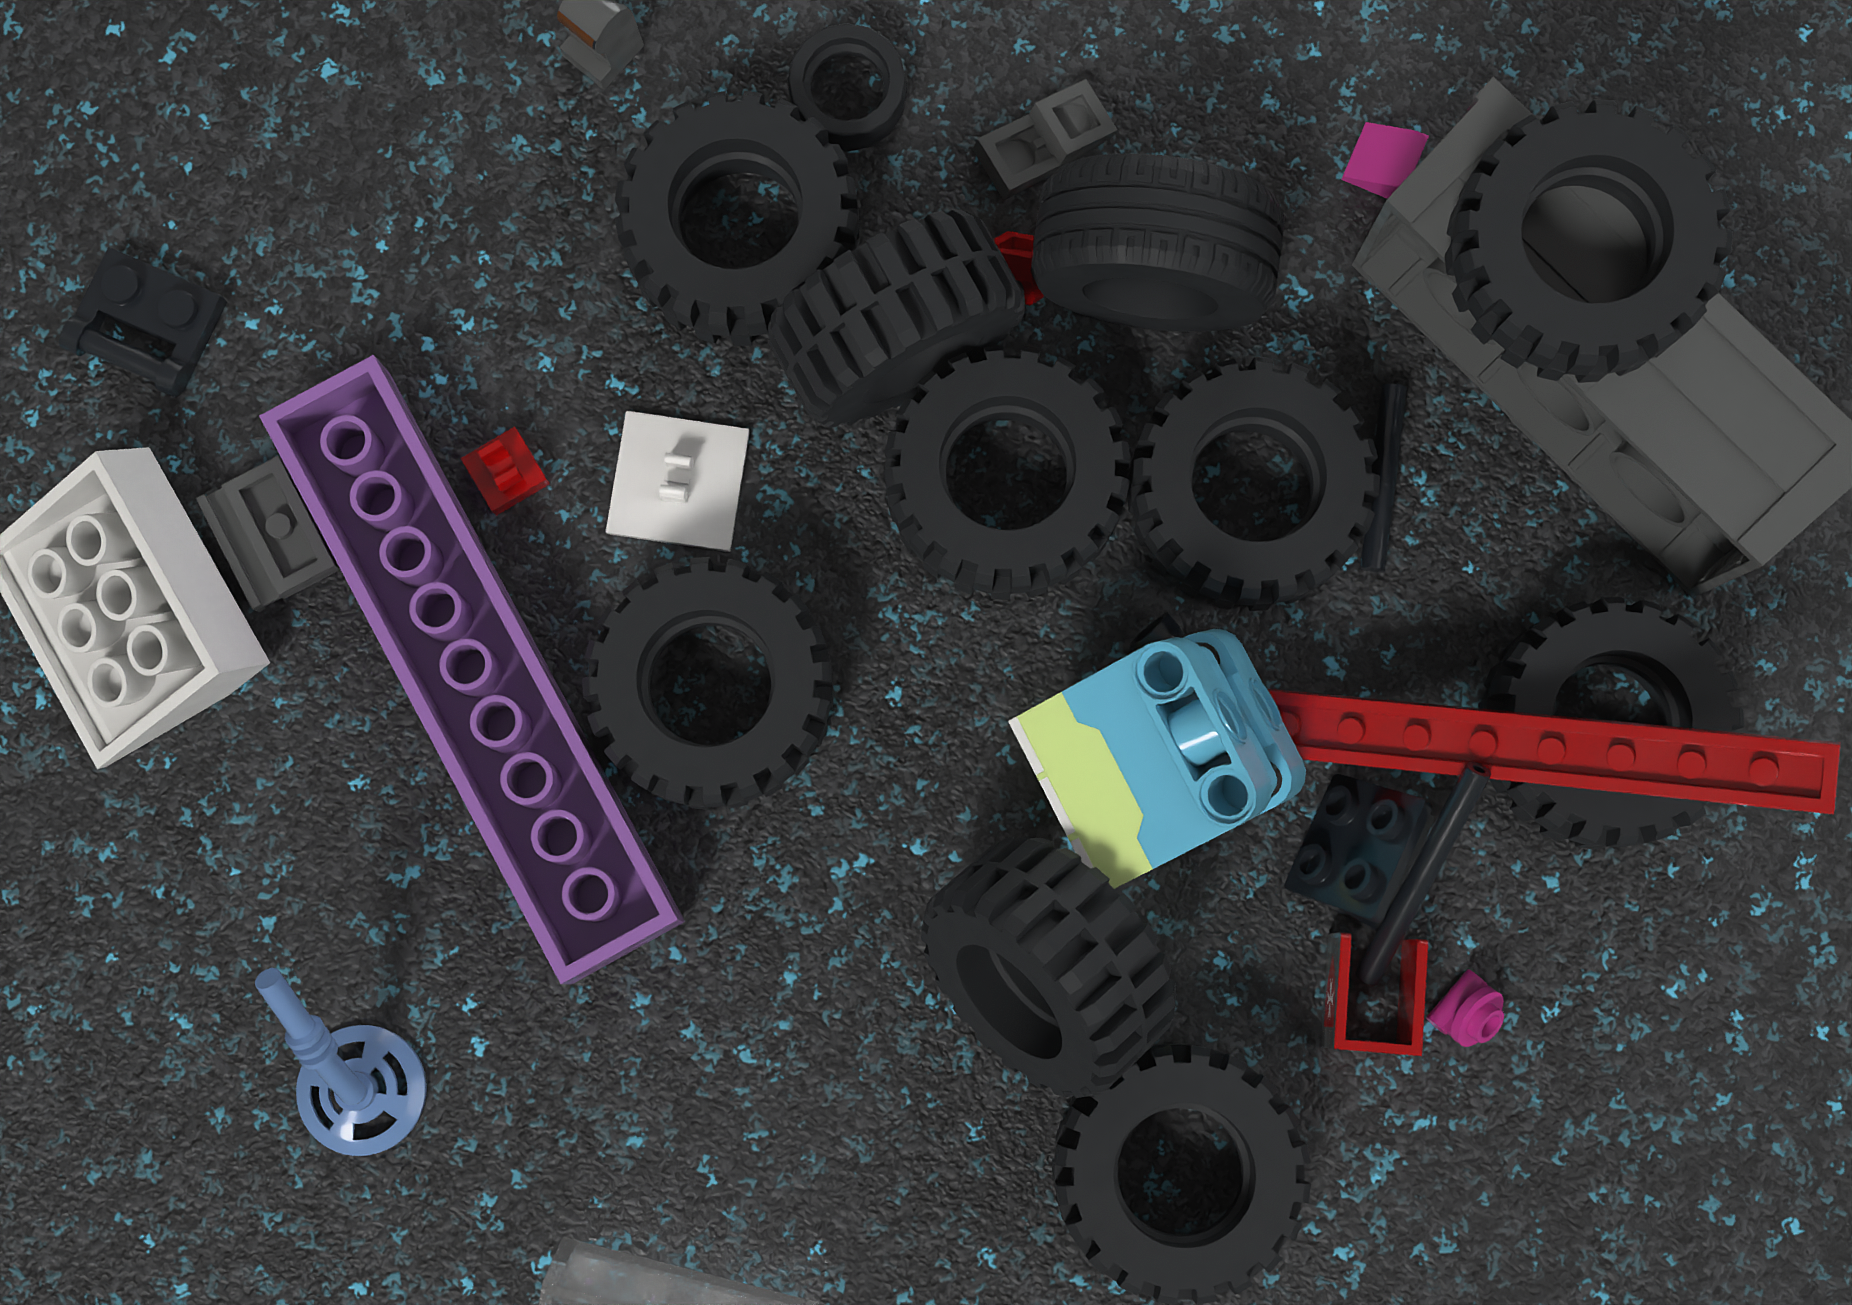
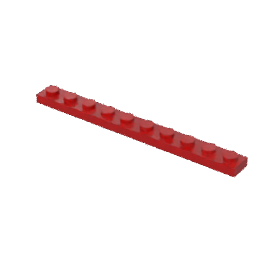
[1267,689,1841,814]

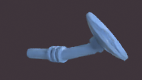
[255,968,427,1156]

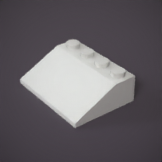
[0,447,270,769]

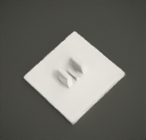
[606,411,750,552]

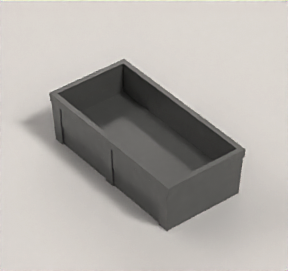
[1352,77,1852,598]

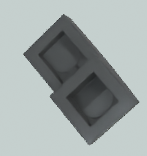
[972,79,1118,200]

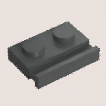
[196,456,341,612]

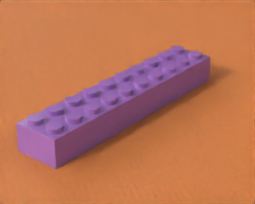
[259,355,685,984]

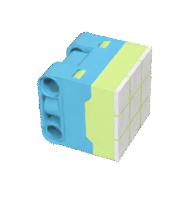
[1008,629,1306,889]

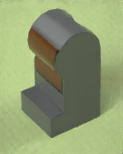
[557,0,644,90]

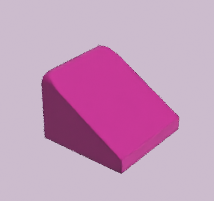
[1341,122,1429,199]

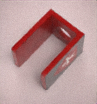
[1321,932,1428,1056]

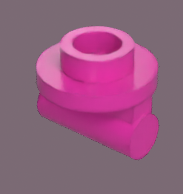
[1426,969,1504,1047]

